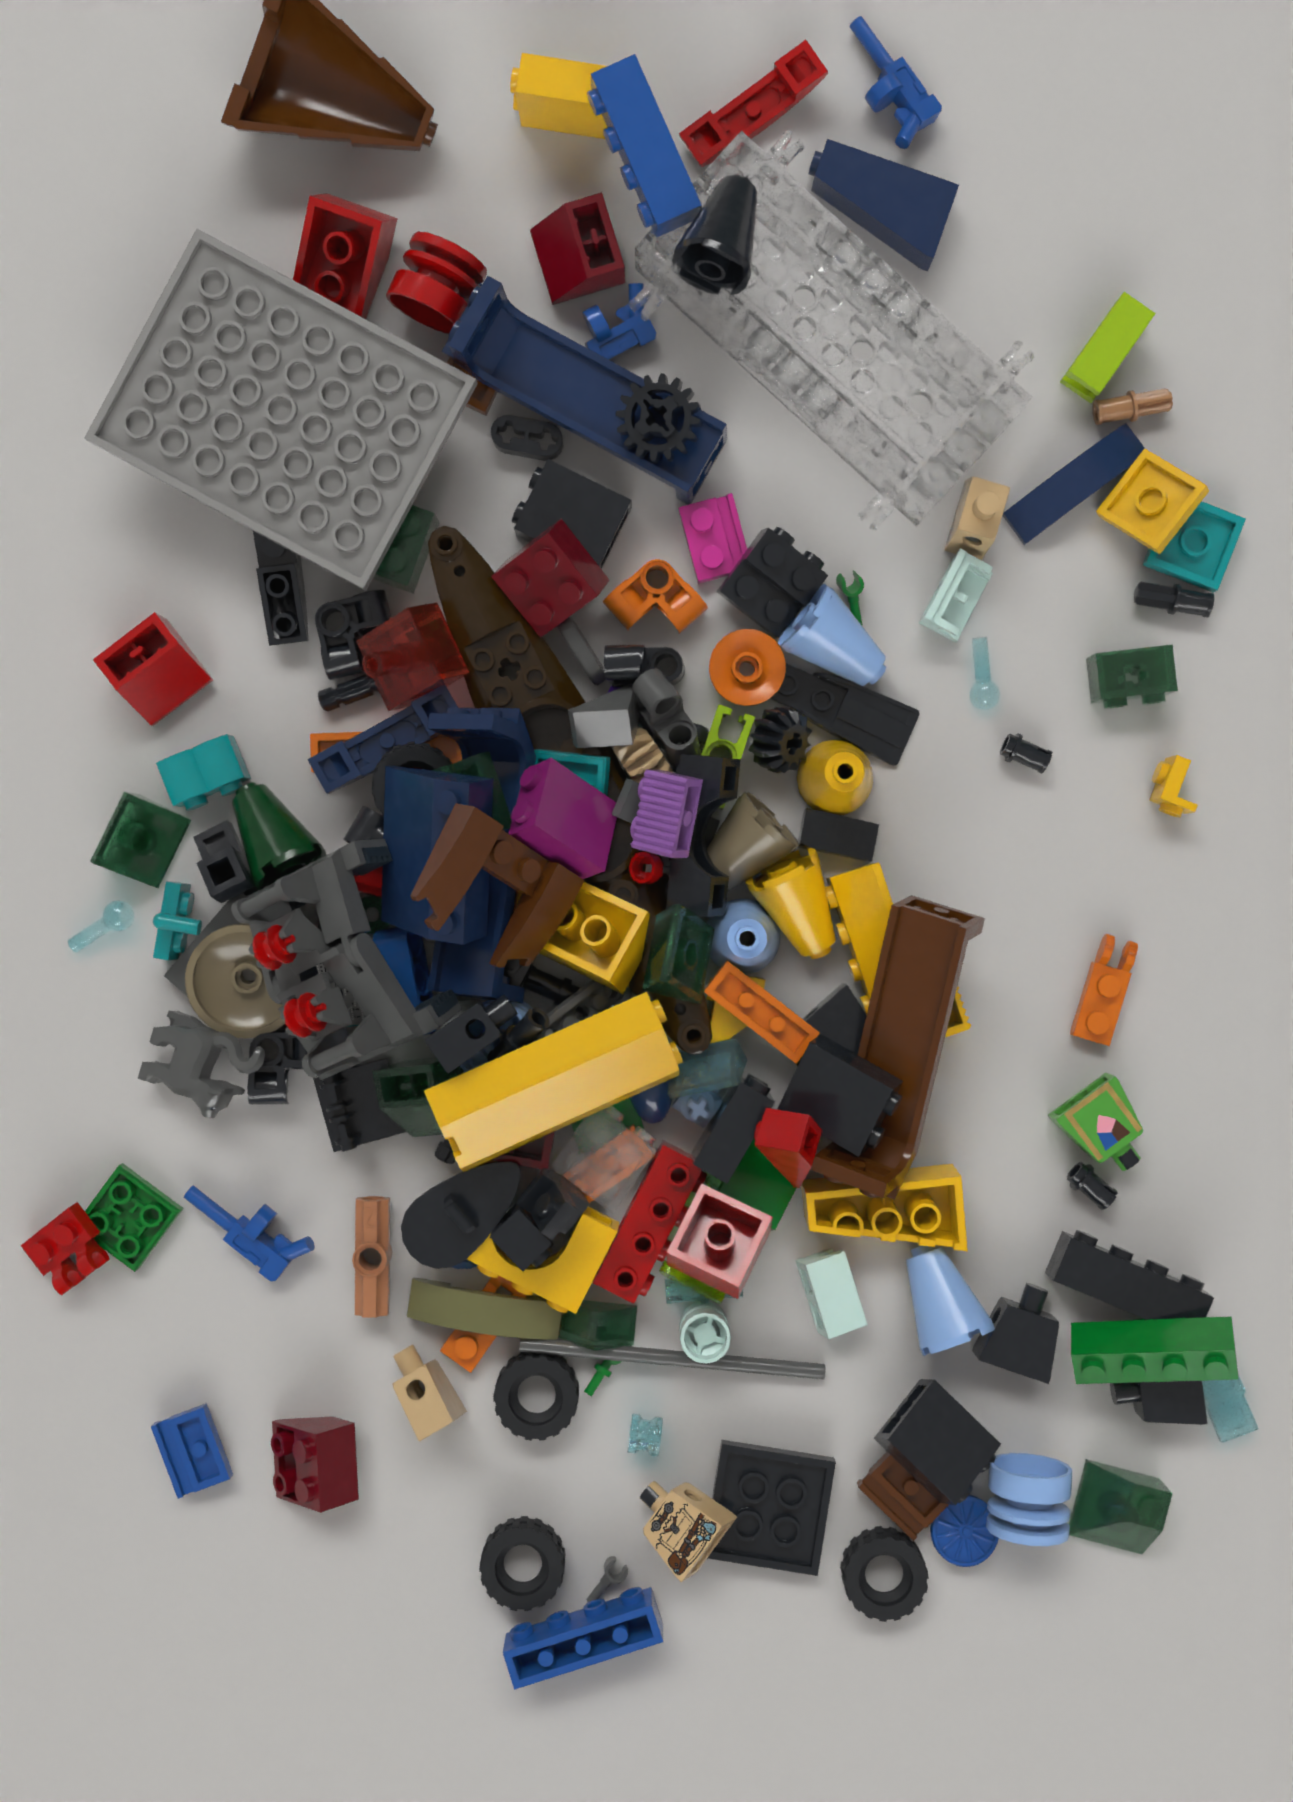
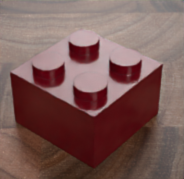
[491,518,610,638]

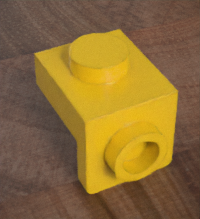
[1149,755,1198,818]

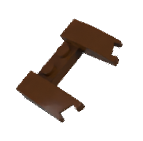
[410,803,585,968]

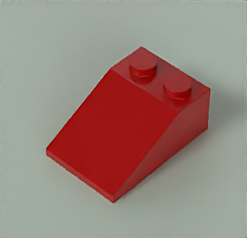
[293,193,398,319]

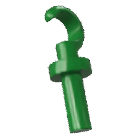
[584,1341,624,1397]

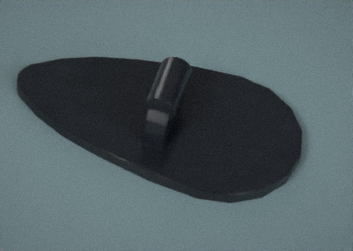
[401,1161,521,1269]

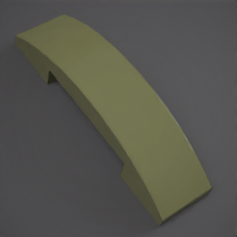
[407,1277,562,1340]

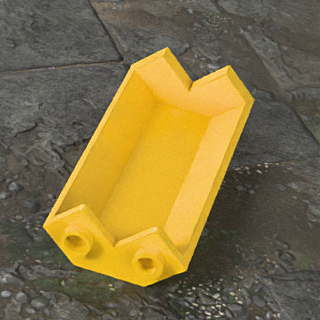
[424,992,683,1172]

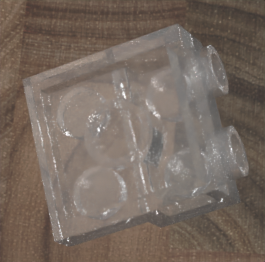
[551,1106,659,1214]

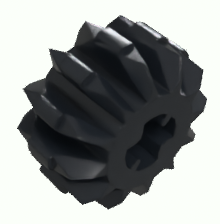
[748,706,812,773]

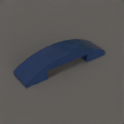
[1002,423,1144,545]
[307,684,458,795]

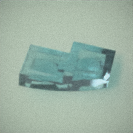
[1202,1374,1259,1443]

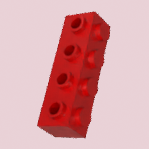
[592,1140,707,1304]

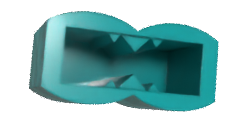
[156,734,251,811]

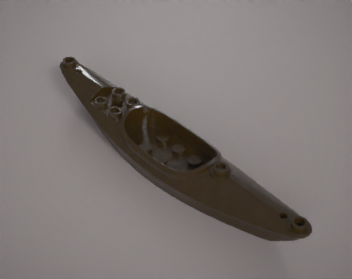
[428,526,712,1055]

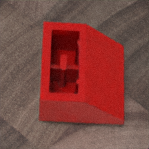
[93,612,213,726]

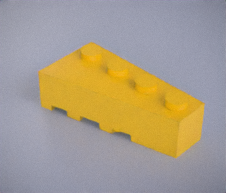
[801,1164,968,1252]

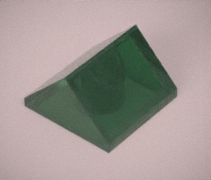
[90,791,191,888]
[642,904,715,1004]

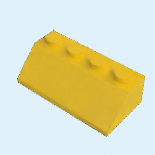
[825,862,893,1015]
[513,882,650,994]

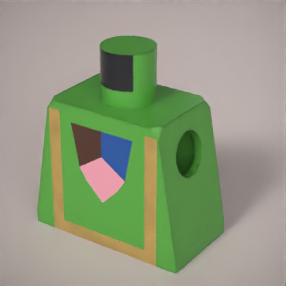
[1048,1073,1143,1171]

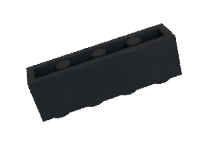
[1045,1230,1214,1320]

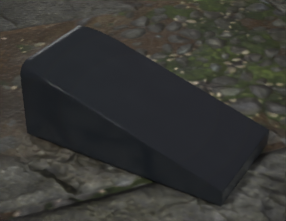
[797,808,879,862]

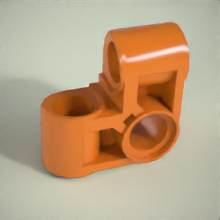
[603,559,708,634]

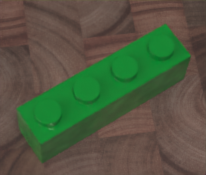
[1071,1316,1239,1384]

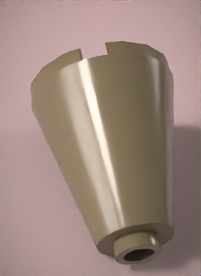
[706,792,799,891]

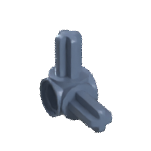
[672,1052,737,1128]

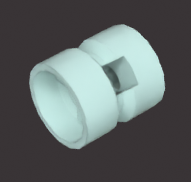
[679,1301,731,1364]

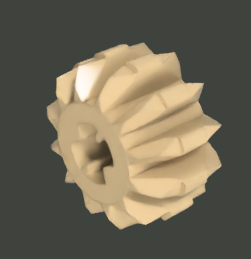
[614,727,673,783]

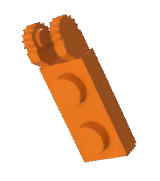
[1070,934,1138,1047]

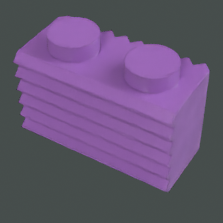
[630,769,703,858]

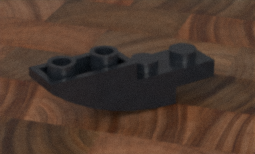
[253,531,309,646]

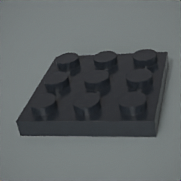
[707,1439,836,1576]

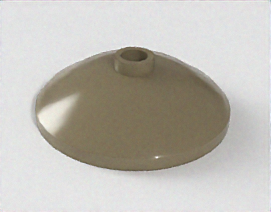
[185,923,285,1038]

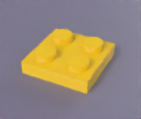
[1096,448,1209,555]

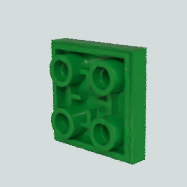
[85,1163,184,1272]

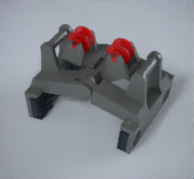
[231,839,462,1080]

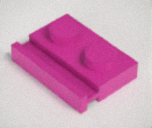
[678,493,747,584]

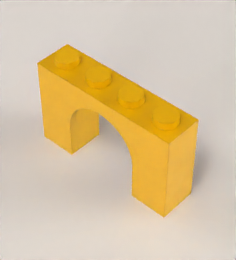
[467,1160,620,1314]

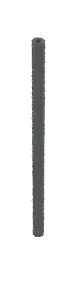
[519,1338,826,1380]

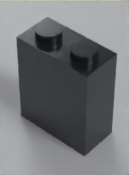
[512,459,632,569]
[777,1035,903,1157]
[691,1073,775,1184]
[874,1379,1001,1505]

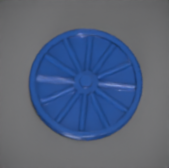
[930,1495,999,1567]

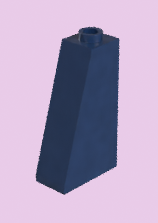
[808,139,959,272]

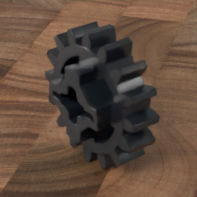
[616,373,703,464]

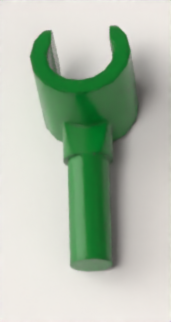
[836,570,864,625]

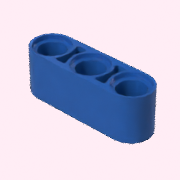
[373,927,436,1036]

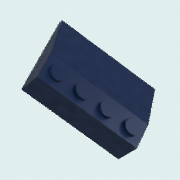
[381,766,494,945]

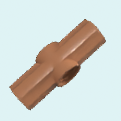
[352,1196,393,1318]

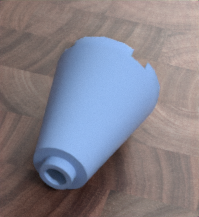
[778,584,886,686]
[704,899,780,975]
[906,1246,995,1356]

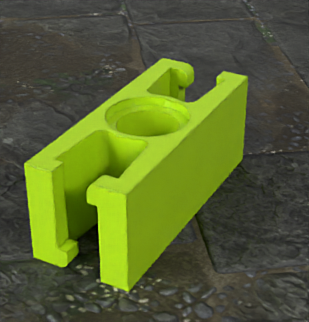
[1060,291,1156,404]
[701,704,755,810]

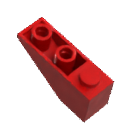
[754,1108,822,1188]

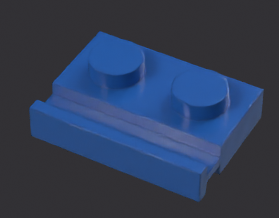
[151,1403,233,1499]

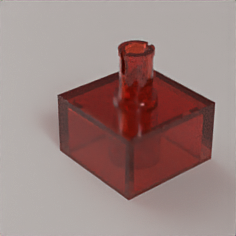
[356,602,469,711]

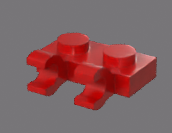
[20,1202,110,1296]

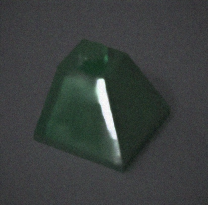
[1069,1459,1173,1554]

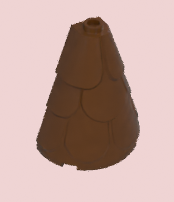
[221,0,438,151]

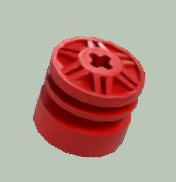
[386,231,487,334]

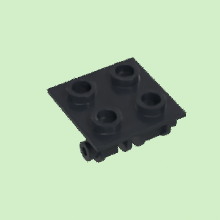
[313,1058,408,1152]

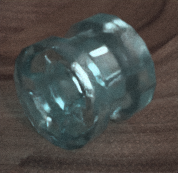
[627,1414,663,1457]

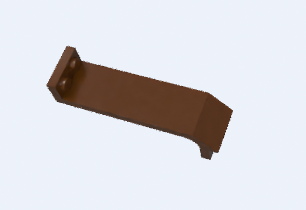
[811,895,985,1200]

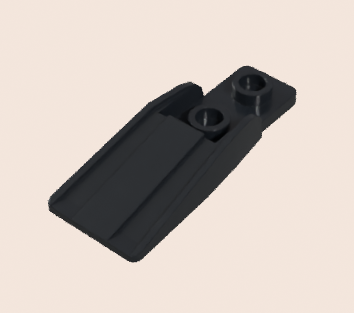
[770,663,920,766]

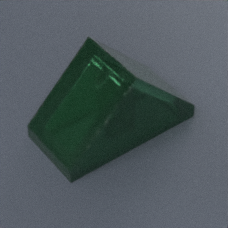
[559,1300,637,1351]

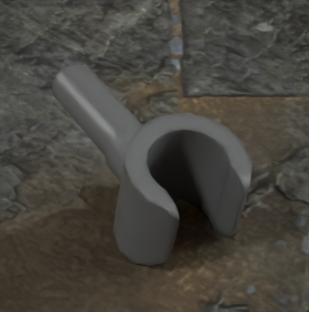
[586,1556,628,1603]

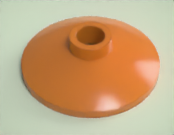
[709,629,786,706]

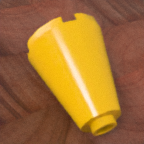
[796,740,873,815]
[745,848,836,959]

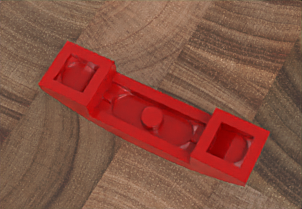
[679,39,828,168]

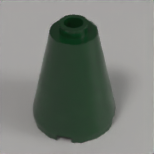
[232,782,327,891]

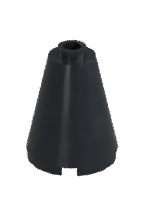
[672,174,757,295]

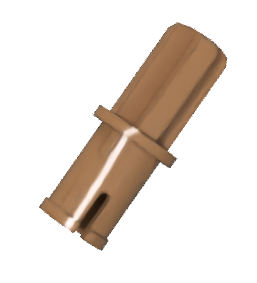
[1092,388,1173,425]

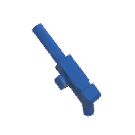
[850,16,942,149]
[582,283,657,360]
[183,1185,315,1281]

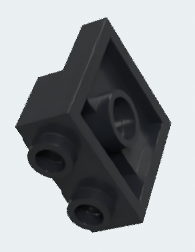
[716,527,828,638]

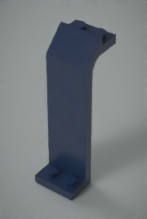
[442,276,727,505]
[427,708,536,1003]

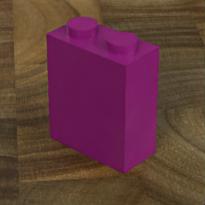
[509,758,617,879]

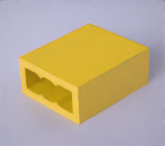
[510,53,607,139]

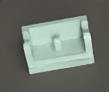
[919,548,993,642]
[795,1249,868,1339]

